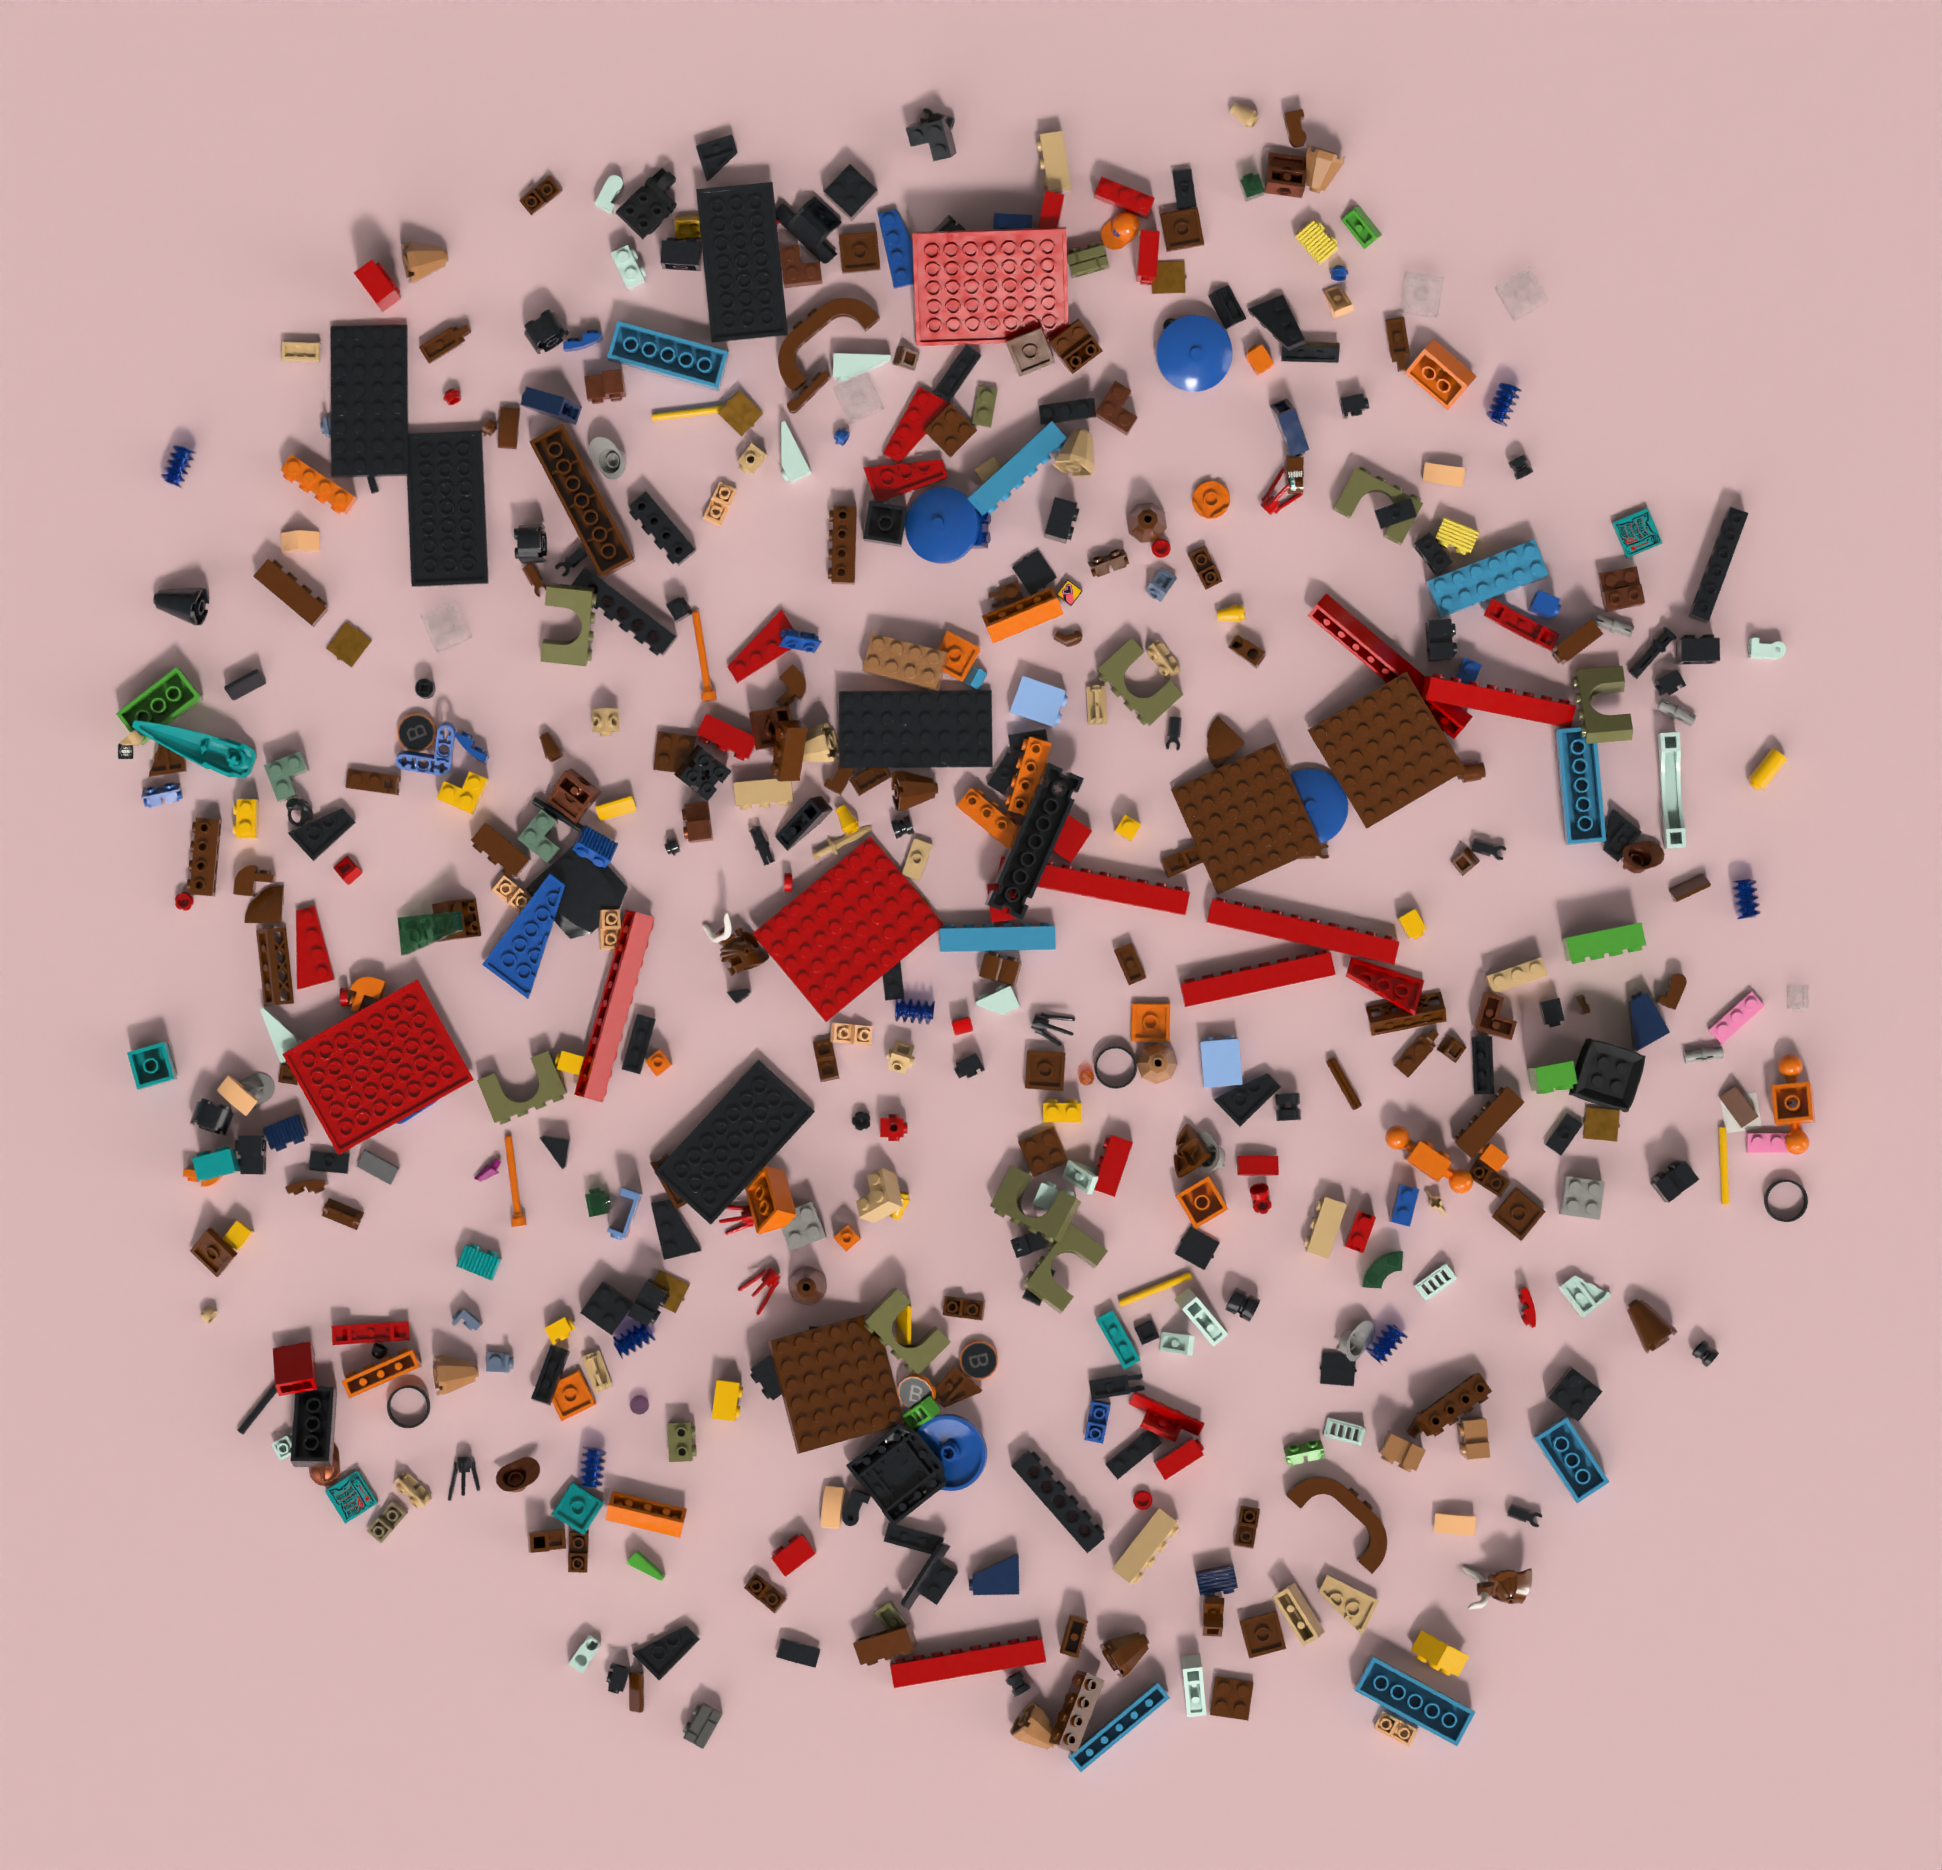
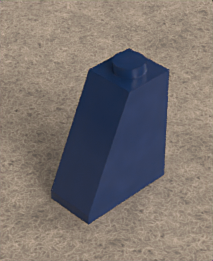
[520,387,582,425]
[1269,399,1310,457]
[1628,991,1670,1052]
[969,1554,1019,1595]

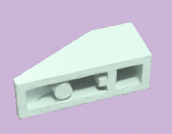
[833,353,891,382]
[780,421,811,484]
[260,1008,303,1063]
[1174,1288,1228,1346]
[1181,1654,1206,1717]

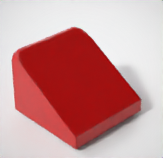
[333,855,362,885]
[951,1017,973,1035]

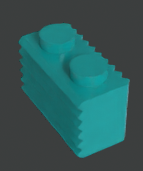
[456,1243,502,1281]

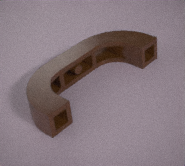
[778,298,880,393]
[1285,1476,1387,1574]

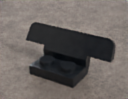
[776,196,842,264]
[901,1542,958,1610]

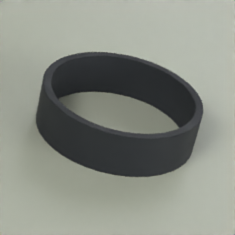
[1094,1046,1137,1089]
[1764,1180,1808,1222]
[387,1385,430,1428]

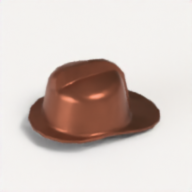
[1622,840,1665,873]
[309,1444,340,1486]
[496,1457,540,1493]

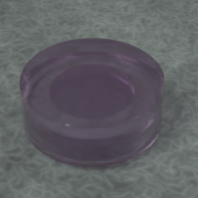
[630,1395,649,1415]

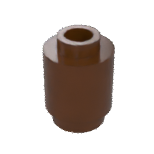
[1457,761,1486,783]

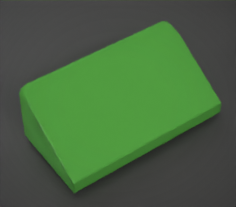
[1341,206,1382,249]

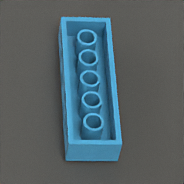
[607,321,729,391]
[1426,539,1549,618]
[1555,727,1606,845]
[1353,1655,1475,1746]

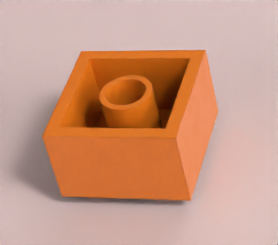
[1175,1176,1228,1229]

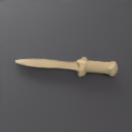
[812,826,872,860]

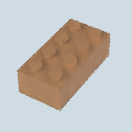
[862,633,948,691]

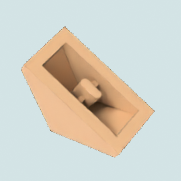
[281,530,320,552]

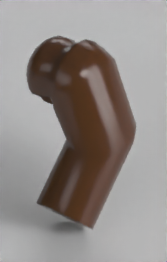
[1053,630,1083,647]

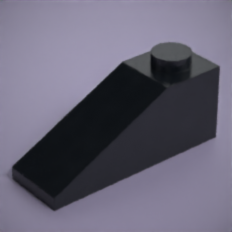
[775,796,833,851]

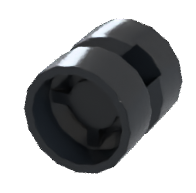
[1275,1093,1301,1121]
[1225,1288,1260,1322]

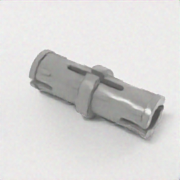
[1595,614,1634,637]
[1657,698,1696,726]
[1683,1046,1724,1063]

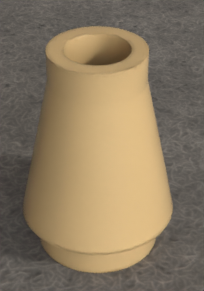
[1230,103,1259,128]

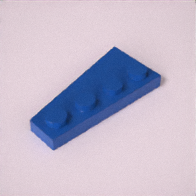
[878,210,914,289]

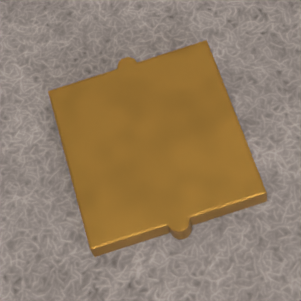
[1152,261,1187,294]
[718,390,763,436]
[326,622,371,668]
[1583,1107,1620,1142]
[655,1270,690,1313]

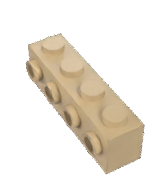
[1112,1508,1180,1585]

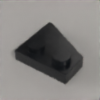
[696,135,738,181]
[1602,809,1642,862]

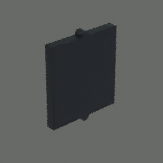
[1012,550,1057,595]
[1175,1226,1219,1270]
[1319,1352,1357,1386]

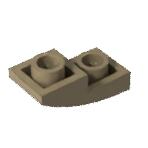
[367,1500,408,1543]

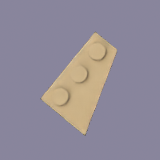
[1318,1575,1379,1635]

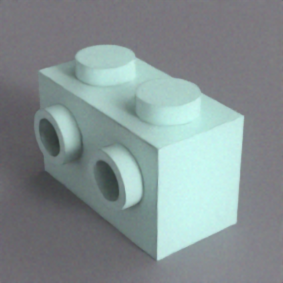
[611,245,646,291]

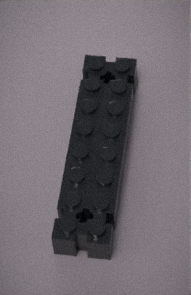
[985,763,1084,920]

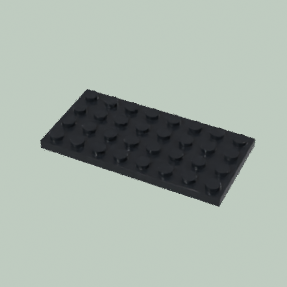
[696,182,788,343]
[331,325,409,478]
[407,431,489,587]
[838,690,993,768]
[654,1060,815,1225]

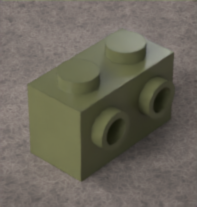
[668,1421,697,1462]

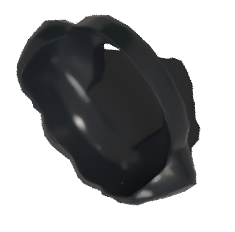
[286,798,313,827]

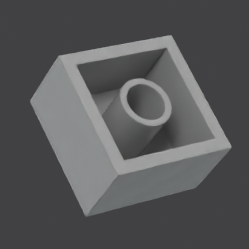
[1559,1176,1605,1220]
[781,1201,826,1251]

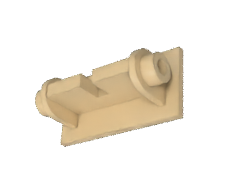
[1145,640,1181,680]
[1086,685,1107,725]
[581,1350,613,1393]
[394,1472,432,1509]

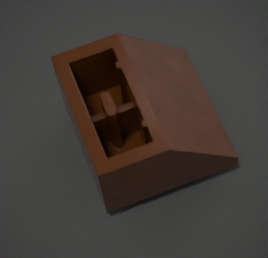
[432,898,481,942]

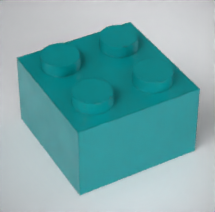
[127,1042,178,1090]
[192,1146,240,1181]

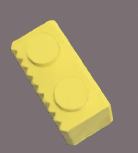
[1295,220,1338,265]
[1435,517,1480,556]

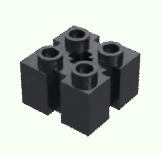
[1425,619,1457,662]
[674,745,731,801]
[1650,1160,1700,1203]
[627,1278,670,1327]

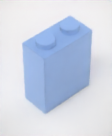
[1010,676,1068,728]
[1200,1035,1243,1088]

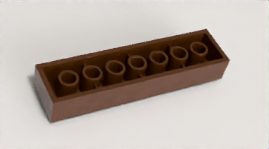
[529,424,635,579]

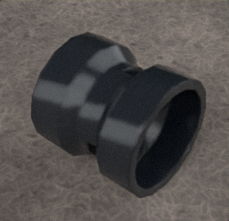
[1508,455,1534,480]
[415,679,436,699]
[891,815,914,839]
[1692,1340,1719,1367]
[1005,1670,1031,1697]

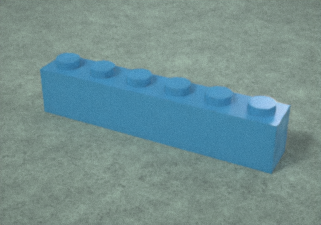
[967,421,1067,516]
[940,923,1056,952]
[1068,1681,1170,1772]

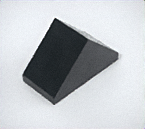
[540,1136,571,1169]

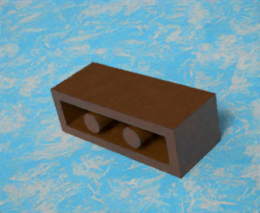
[770,720,808,782]
[471,823,531,878]
[853,1623,918,1666]

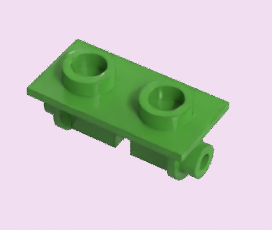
[1283,1440,1325,1466]

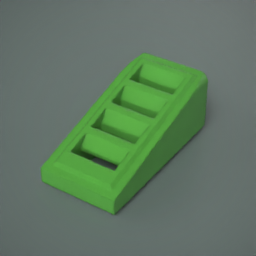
[902,1396,941,1430]
[626,1550,665,1581]

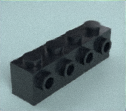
[629,491,696,566]

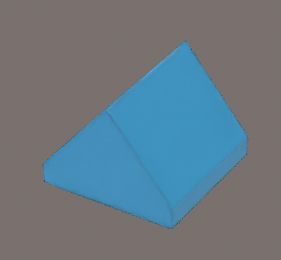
[963,666,987,690]

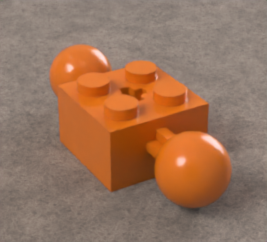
[1771,1054,1816,1155]
[1385,1125,1473,1194]

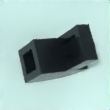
[1010,1232,1046,1258]

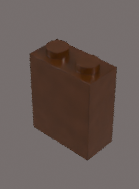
[1552,619,1603,665]

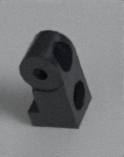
[842,1488,871,1526]

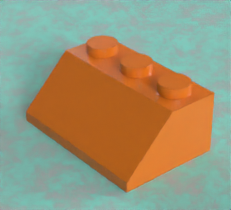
[1405,339,1477,410]
[745,1166,796,1234]

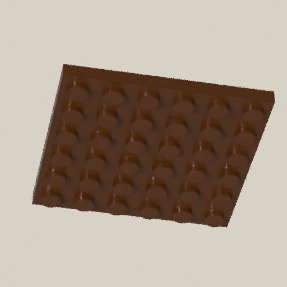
[1307,671,1466,829]
[1171,742,1323,895]
[768,1314,905,1454]

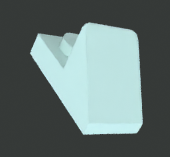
[1062,1160,1099,1194]
[1159,1332,1195,1356]

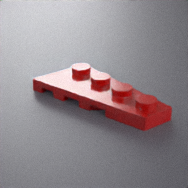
[863,459,948,502]
[727,610,794,683]
[1346,957,1425,1015]

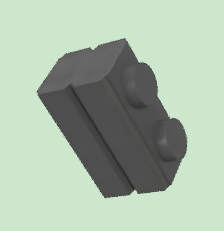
[682,1702,723,1749]

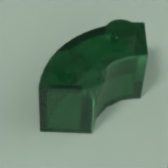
[1361,1251,1403,1289]

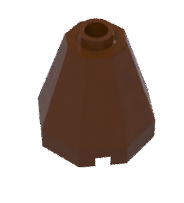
[1127,503,1167,543]
[891,771,938,811]
[1100,1632,1149,1678]

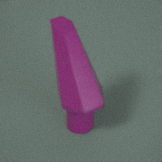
[474,1158,501,1182]

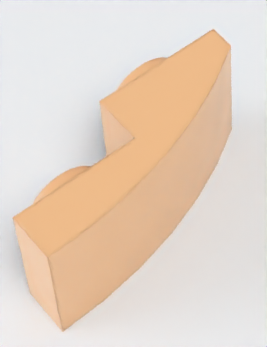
[1422,462,1466,487]
[703,482,737,527]
[491,874,532,913]
[599,909,621,950]
[830,1023,873,1045]
[217,1075,259,1116]
[821,1486,845,1529]
[1434,1512,1477,1535]
[1374,1711,1418,1747]

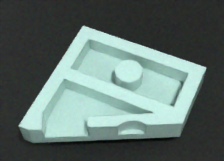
[1558,1275,1612,1318]

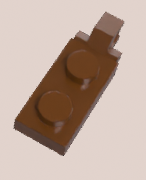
[1385,317,1410,372]
[419,324,471,364]
[1394,1029,1439,1078]

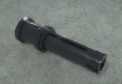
[1628,626,1677,679]

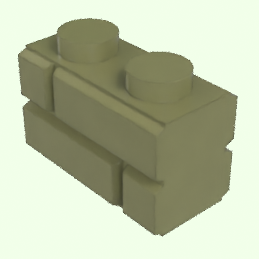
[1067,242,1109,278]

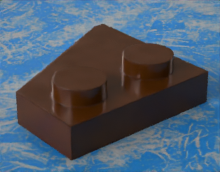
[149,744,187,777]
[935,1366,983,1408]

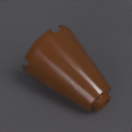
[788,1266,827,1305]
[1627,1299,1678,1354]

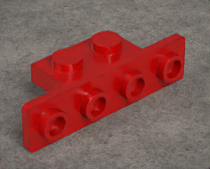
[1129,1391,1204,1442]

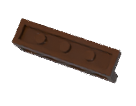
[256,927,294,1007]
[1366,992,1447,1036]

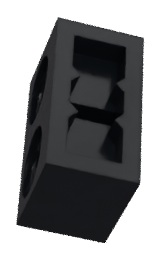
[1412,532,1453,576]

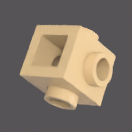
[592,708,619,736]
[886,1040,915,1074]

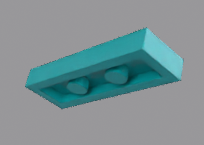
[1096,1310,1141,1370]

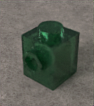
[1239,173,1265,202]
[585,1188,611,1217]

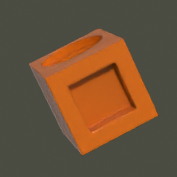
[1245,344,1275,376]
[645,1050,673,1077]
[1478,1143,1509,1172]
[833,1225,861,1252]

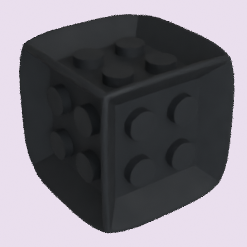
[1569,1038,1646,1112]

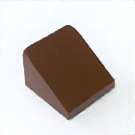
[892,346,920,371]
[1450,847,1480,876]
[1437,1035,1467,1063]

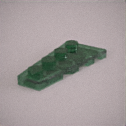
[398,911,463,956]

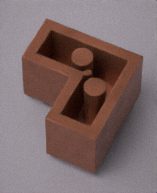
[780,245,823,288]
[584,369,626,404]
[1096,380,1138,436]
[682,801,713,843]
[1473,992,1517,1040]

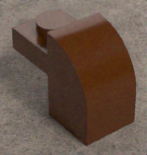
[776,664,807,707]
[233,865,276,897]
[527,1529,566,1553]
[1203,1596,1224,1637]

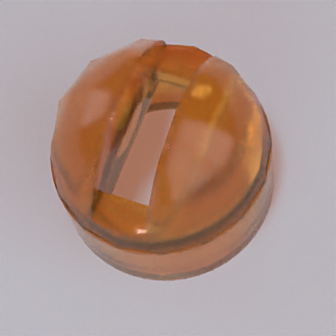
[1079,1070,1094,1086]

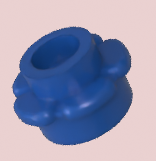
[1330,265,1349,281]
[834,428,850,446]

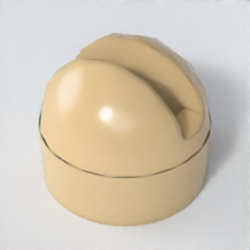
[200,1307,217,1324]

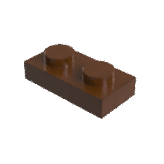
[1114,943,1146,985]

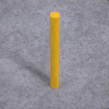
[652,405,724,421]
[1718,1127,1729,1204]
[1118,1271,1192,1307]

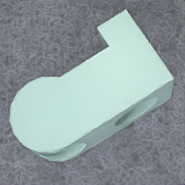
[595,175,624,215]
[1748,638,1786,659]
[569,1635,602,1674]

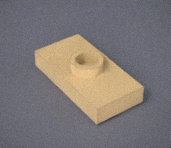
[281,341,321,362]
[902,838,932,881]

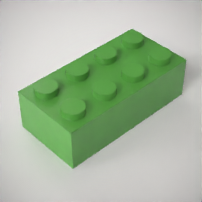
[116,667,203,745]
[1562,922,1646,964]
[1527,1061,1578,1094]

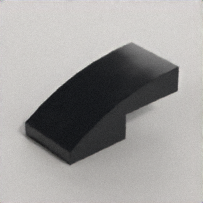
[776,1638,821,1668]

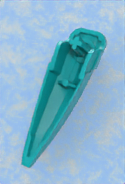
[132,720,257,778]

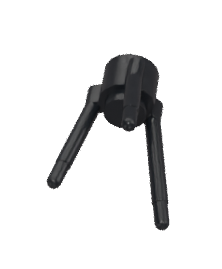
[1031,1013,1075,1046]
[448,1457,480,1501]

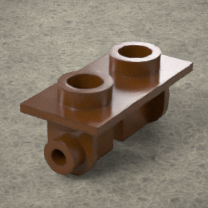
[1088,549,1129,577]
[321,1198,364,1230]

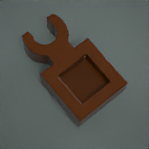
[988,581,1024,608]

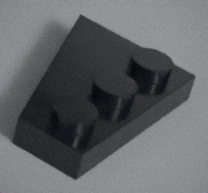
[1248,295,1306,351]
[288,808,356,861]
[1213,1073,1281,1127]
[651,1199,701,1260]
[632,1626,700,1681]

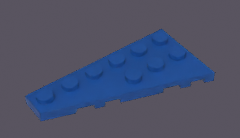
[482,873,566,999]

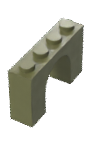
[1333,467,1423,546]
[540,583,597,666]
[1097,638,1183,726]
[1573,665,1633,744]
[477,1051,567,1125]
[990,1165,1081,1243]
[1024,1223,1108,1314]
[862,1286,951,1375]

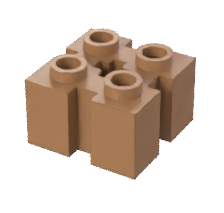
[1457,1417,1490,1460]
[1378,1431,1426,1472]

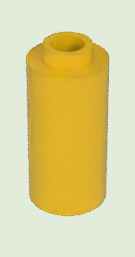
[1748,748,1787,791]

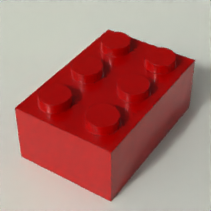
[354,260,401,312]

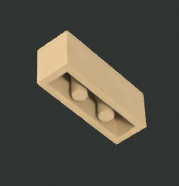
[1036,131,1071,193]
[733,779,793,810]
[1485,957,1547,994]
[1304,1197,1347,1259]
[1273,1583,1325,1646]

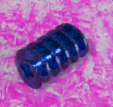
[1486,383,1522,427]
[161,445,197,488]
[1732,879,1761,919]
[895,998,935,1025]
[613,1323,656,1359]
[1366,1324,1408,1366]
[578,1447,607,1488]

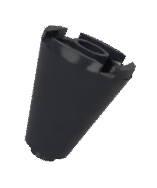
[153,588,209,626]

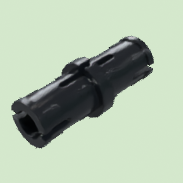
[749,826,775,866]

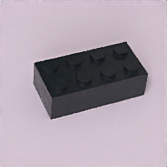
[290,1386,337,1468]

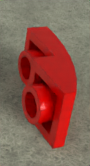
[1237,1155,1279,1176]
[1518,1286,1536,1328]

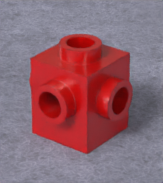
[880,1114,908,1141]

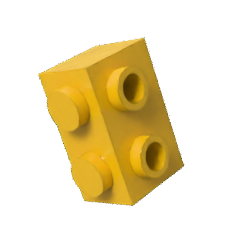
[233,799,259,839]
[1043,1099,1082,1123]
[712,1379,743,1421]

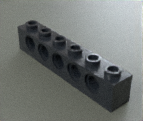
[1688,507,1749,623]
[571,567,677,656]
[1011,1450,1105,1554]

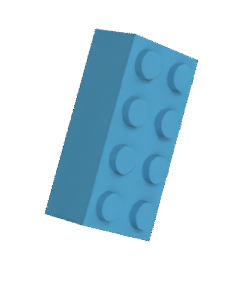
[1532,1416,1609,1503]

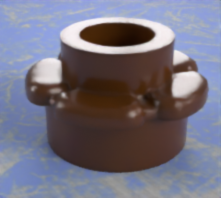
[481,419,497,436]

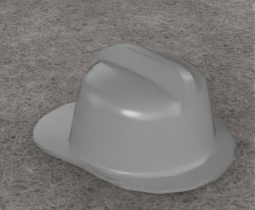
[589,437,627,479]
[239,1073,275,1110]
[1198,1131,1225,1173]
[1336,1320,1375,1362]

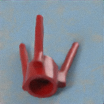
[1260,468,1303,515]
[719,1205,754,1235]
[738,1267,781,1315]

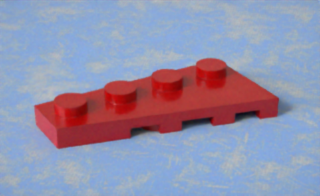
[883,387,953,463]
[296,906,335,990]

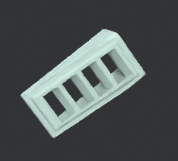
[1414,1263,1457,1301]
[1323,1417,1366,1446]

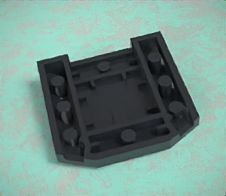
[526,846,628,939]
[846,1423,947,1526]

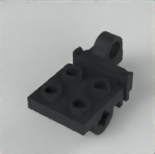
[616,168,677,239]

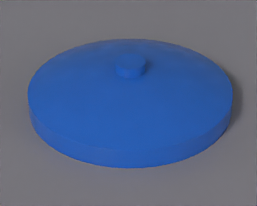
[1156,315,1233,392]
[905,487,980,564]
[1290,769,1348,844]
[917,1414,987,1491]

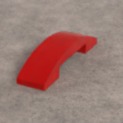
[1483,598,1560,651]
[331,1321,410,1345]

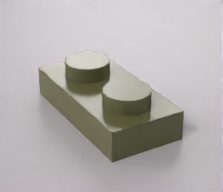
[972,386,998,428]
[874,1601,907,1630]

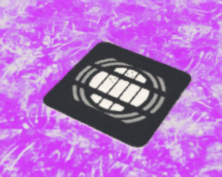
[118,744,133,759]

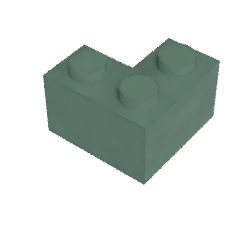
[264,752,309,803]
[517,809,561,864]

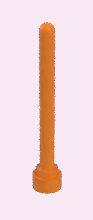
[692,610,717,702]
[504,1134,527,1227]

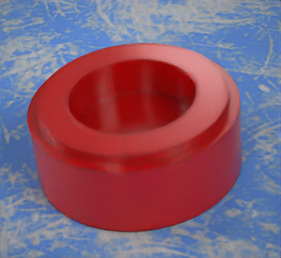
[784,873,793,892]
[340,987,350,1007]
[1250,1183,1270,1200]
[1133,1490,1152,1510]

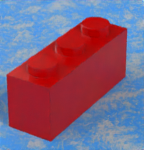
[1094,177,1155,219]
[696,714,755,761]
[1094,1135,1133,1197]

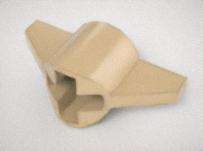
[120,729,144,746]
[1425,1189,1446,1215]

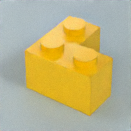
[436,771,489,815]
[1411,1630,1469,1676]

